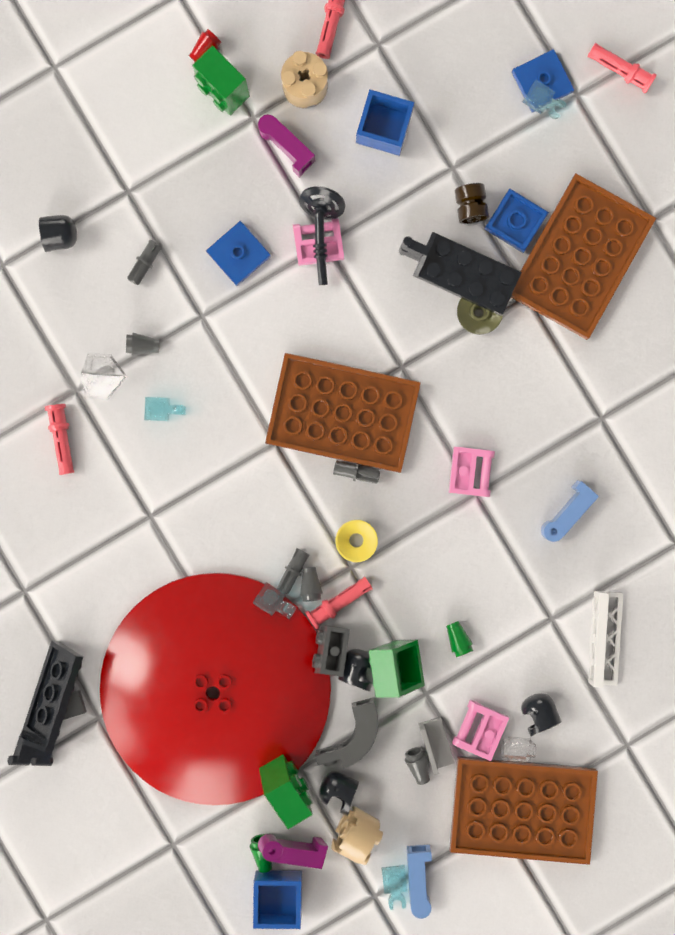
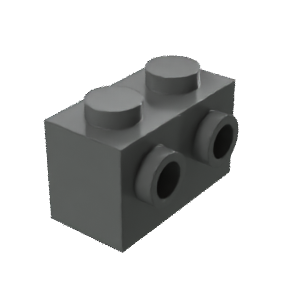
[312,626,350,677]

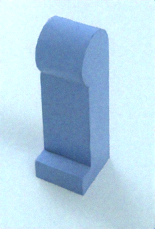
[541,480,599,542]
[407,845,432,919]

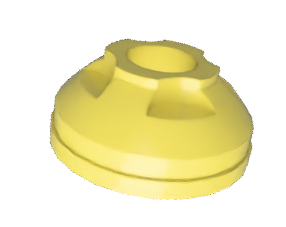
[335,520,378,562]

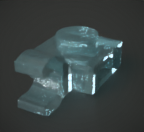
[144,397,186,421]
[253,582,296,619]

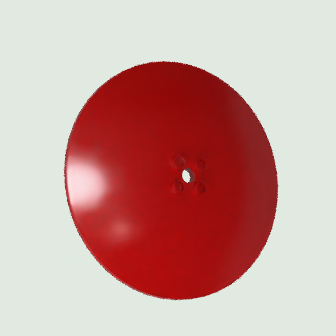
[100,573,331,805]

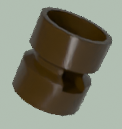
[454,183,489,224]

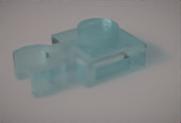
[522,80,567,120]
[381,865,407,910]

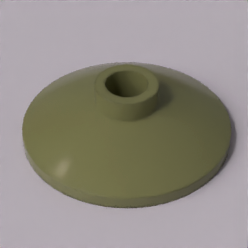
[457,298,503,335]

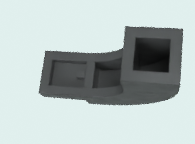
[315,697,378,768]

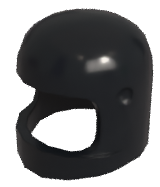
[39,215,77,252]
[338,649,372,691]
[521,693,562,736]
[319,771,359,816]

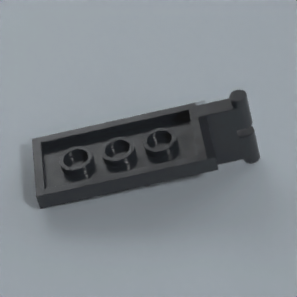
[399,232,522,316]
[7,641,83,766]

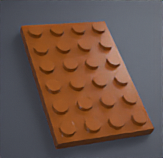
[511,173,656,340]
[265,353,421,473]
[449,757,598,865]

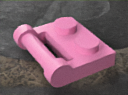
[293,218,344,266]
[448,447,495,497]
[452,700,509,761]

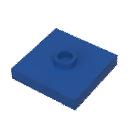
[512,49,574,112]
[485,188,549,253]
[206,221,271,286]

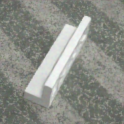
[588,591,623,688]

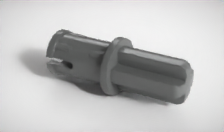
[127,240,162,285]
[333,460,380,484]
[277,548,309,594]

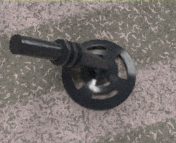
[299,186,345,285]

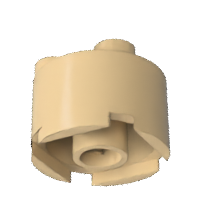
[281,51,328,108]
[331,806,383,865]

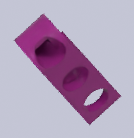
[258,114,315,178]
[258,834,328,869]

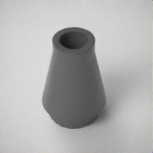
[126,333,159,356]
[300,567,323,602]
[405,747,430,785]

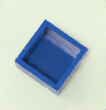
[356,89,415,156]
[253,870,302,929]

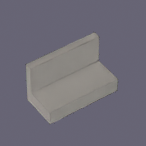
[418,717,455,775]

